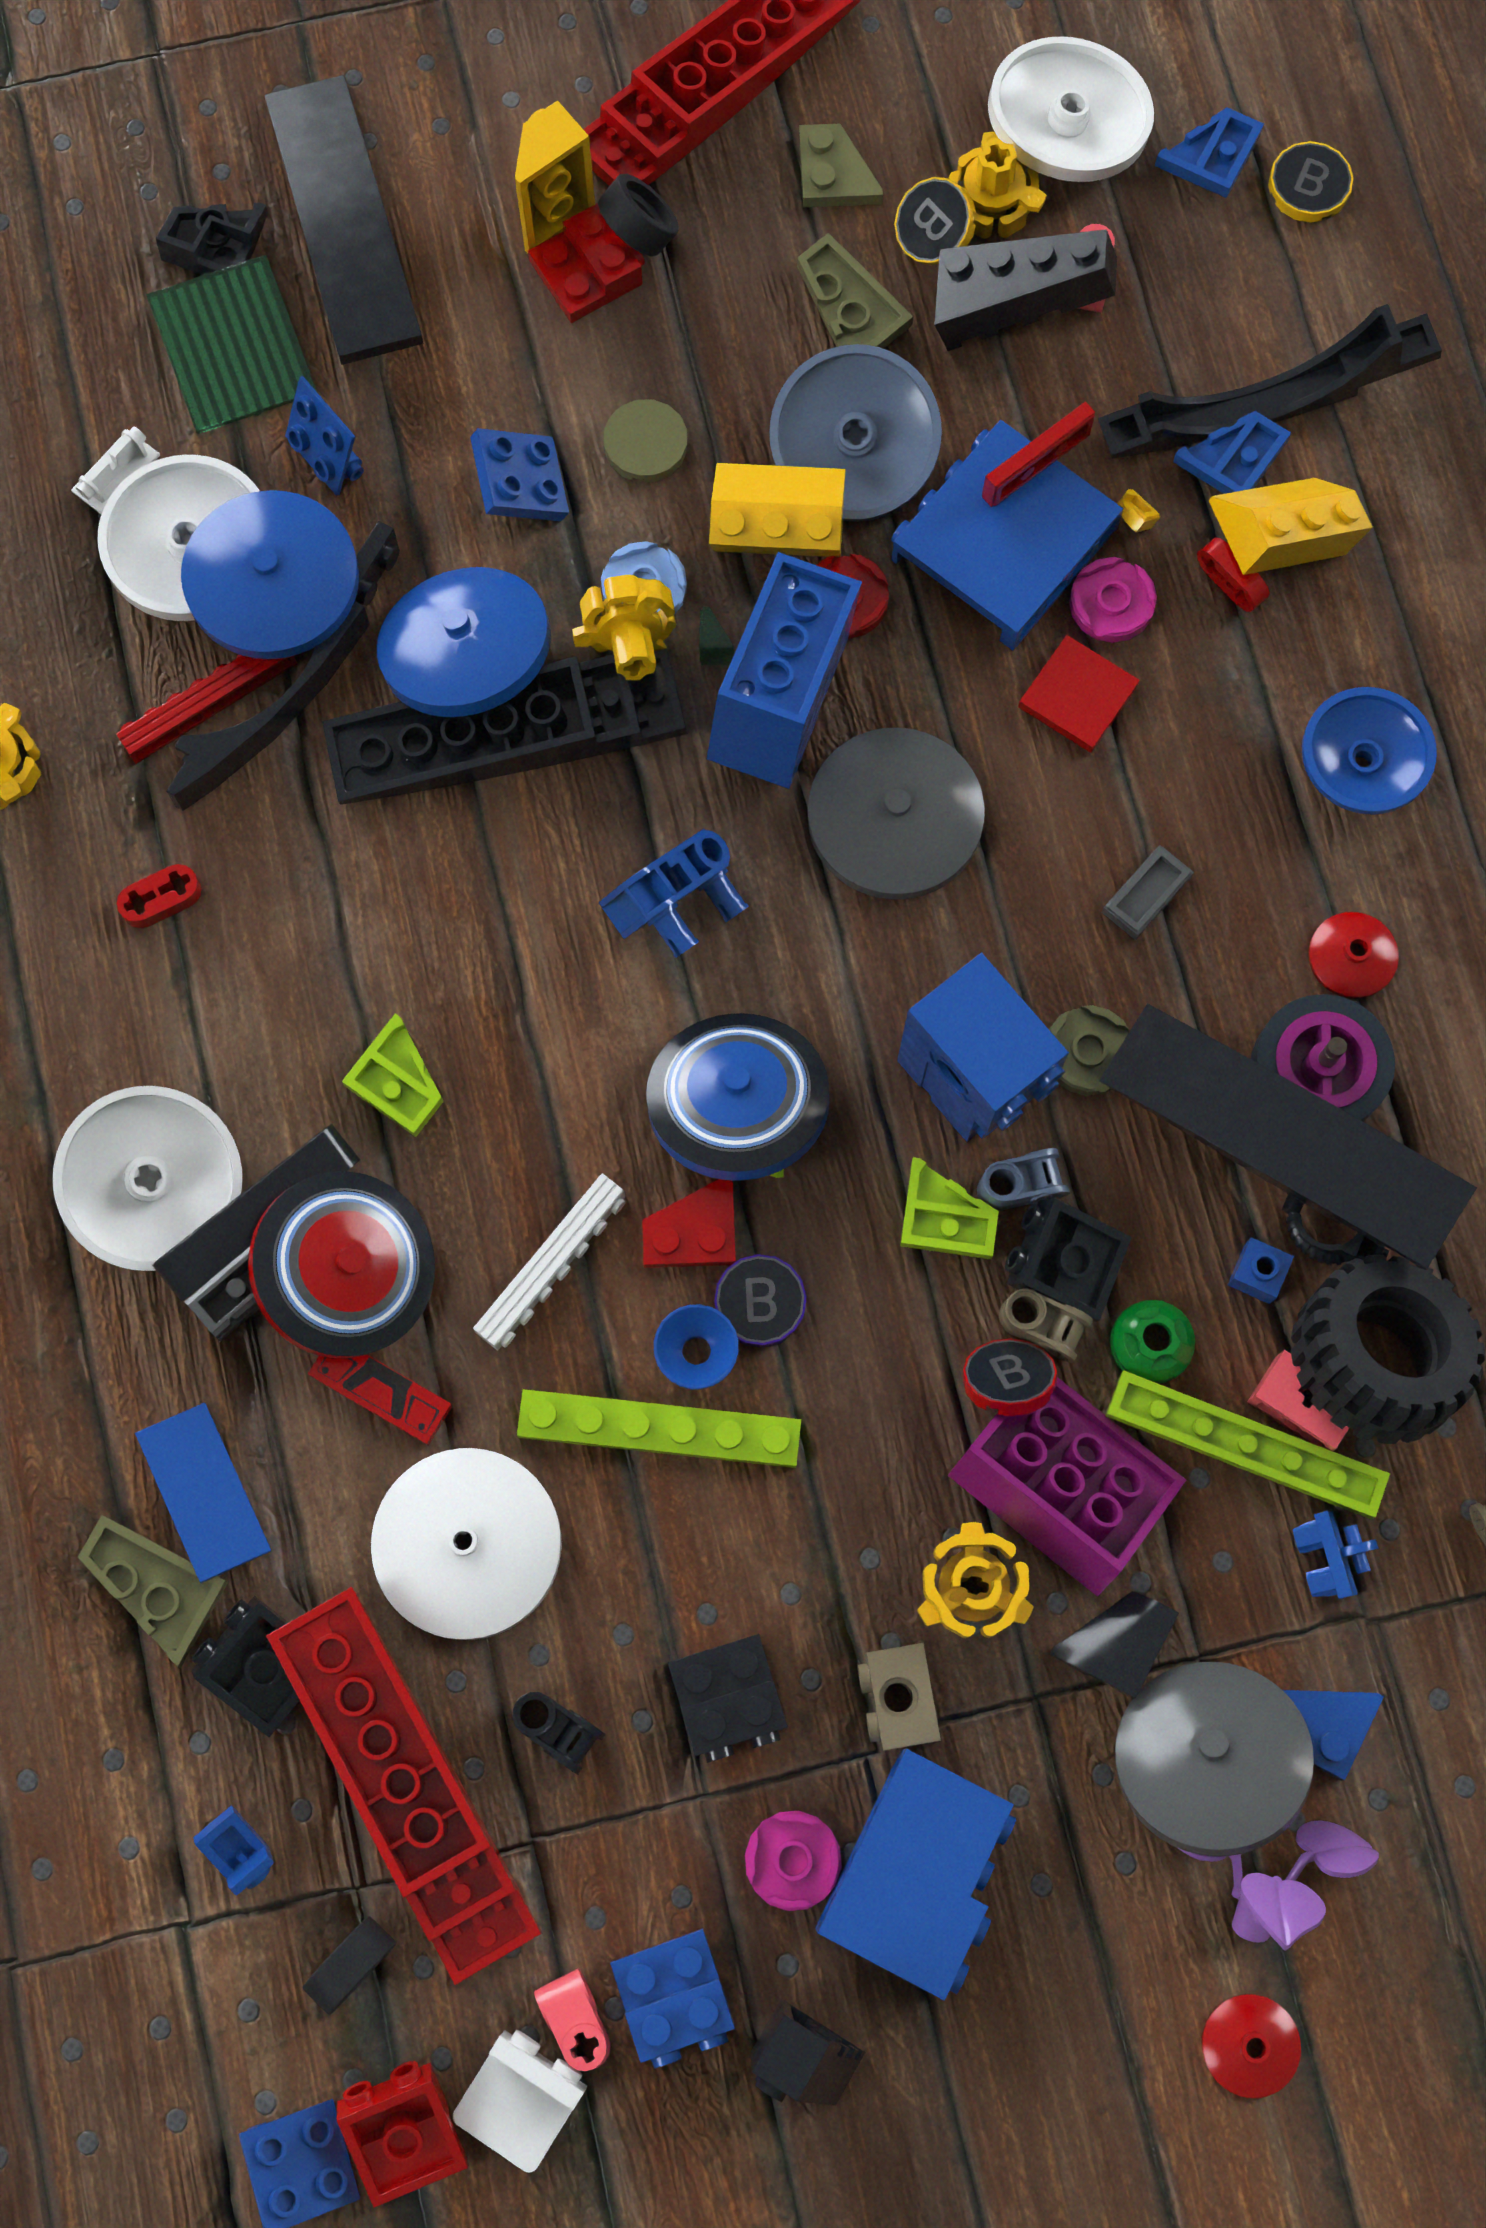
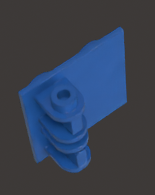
[285,376,364,496]
[238,2099,360,2228]

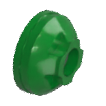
[1110,1300,1195,1384]

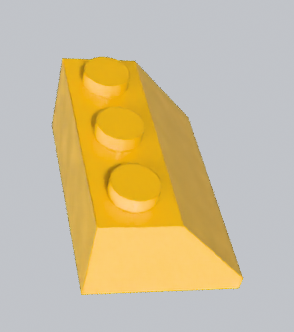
[515,100,595,253]
[709,463,846,557]
[1209,478,1373,575]

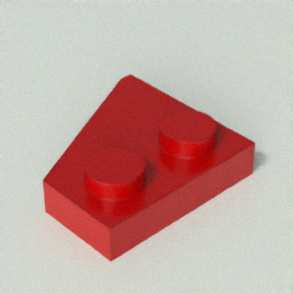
[642,1179,736,1268]

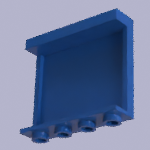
[891,419,1124,651]

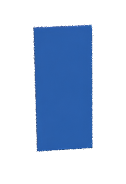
[135,1403,271,1584]

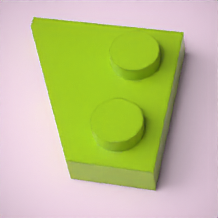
[342,1013,443,1137]
[900,1157,999,1259]

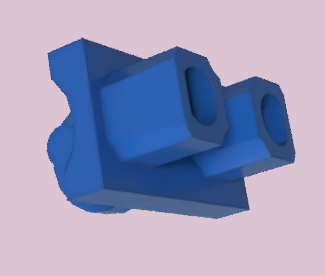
[1292,1511,1379,1599]

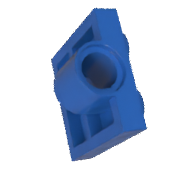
[470,428,569,521]

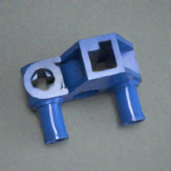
[598,829,749,958]

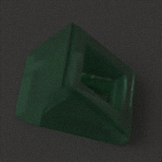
[699,607,734,665]

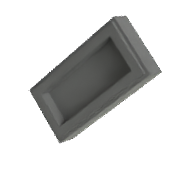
[1101,845,1194,940]

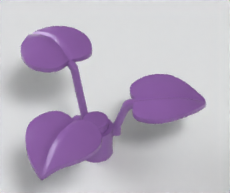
[1178,1820,1379,1951]

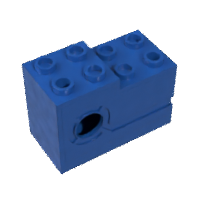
[707,552,862,789]
[897,952,1069,1142]
[815,1749,1016,2001]

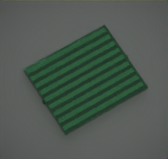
[146,255,317,434]

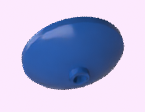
[1302,687,1437,815]

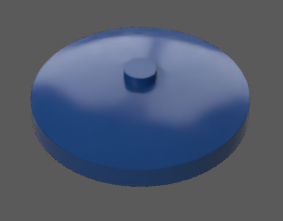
[181,490,359,659]
[377,567,551,717]

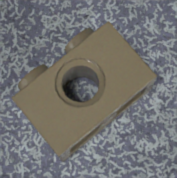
[857,1643,941,1751]

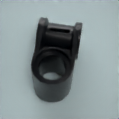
[512,1692,606,1775]

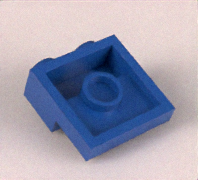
[610,1928,735,2068]

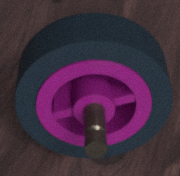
[1251,994,1395,1122]

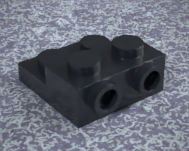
[1005,1198,1132,1322]
[191,1595,300,1737]
[668,1634,787,1763]

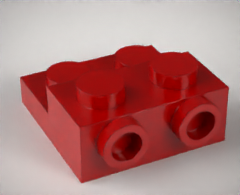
[528,203,645,323]
[337,2061,468,2208]

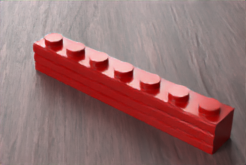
[116,654,297,764]

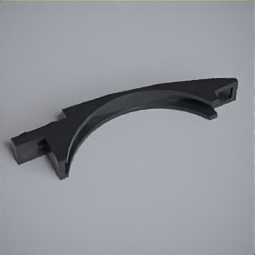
[1098,304,1442,459]
[166,521,400,811]

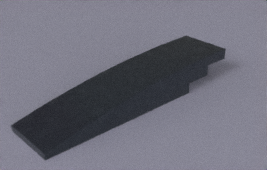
[265,75,424,365]
[322,648,688,805]
[1099,1003,1477,1270]

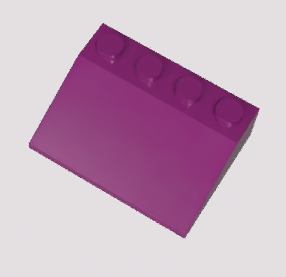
[948,1377,1186,1597]

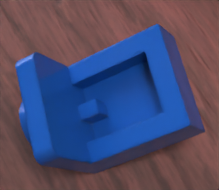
[193,1805,274,1895]

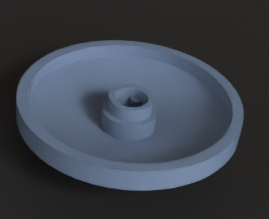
[769,344,942,522]

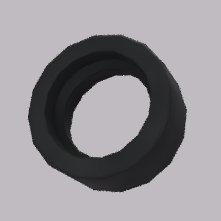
[598,174,679,257]
[303,1916,396,2015]

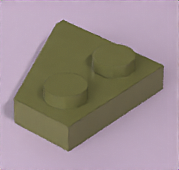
[799,124,883,208]

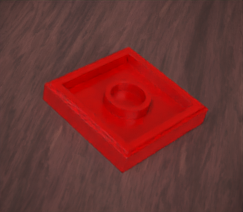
[1018,635,1140,753]

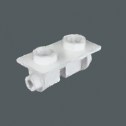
[71,426,160,515]

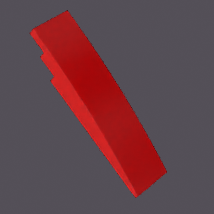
[583,0,861,186]
[266,1587,542,1985]

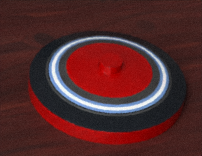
[248,1171,435,1359]

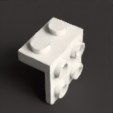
[453,2030,587,2173]

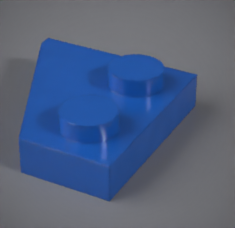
[1155,107,1264,198]
[1173,411,1291,494]
[1283,1690,1384,1780]

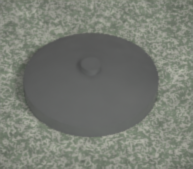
[808,728,985,899]
[1115,1662,1314,1856]

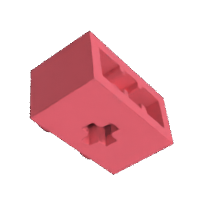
[1247,1350,1350,1451]

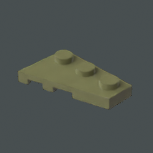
[797,233,913,349]
[78,1515,229,1668]

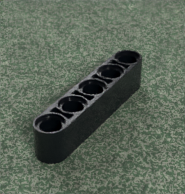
[152,1124,360,1301]

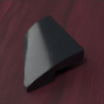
[156,202,268,285]
[1049,1591,1179,1699]

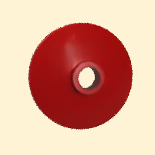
[1308,912,1399,998]
[1202,1994,1301,2098]

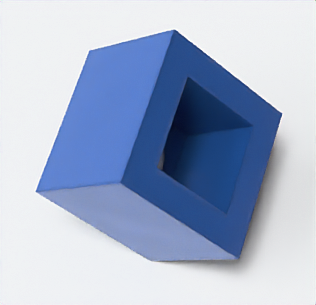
[1227,1237,1294,1304]

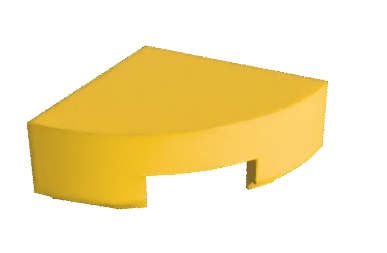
[1118,489,1161,533]

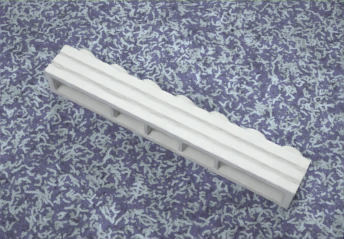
[473,1173,626,1351]

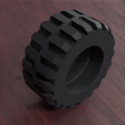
[1291,1255,1485,1444]

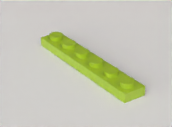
[1105,1370,1390,1519]
[517,1389,801,1468]

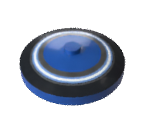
[646,1013,829,1181]

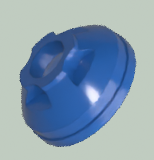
[654,1304,739,1390]

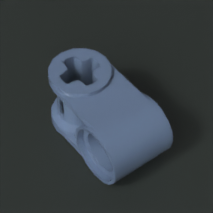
[977,1148,1070,1211]

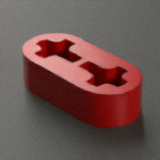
[1197,538,1270,612]
[117,864,202,928]

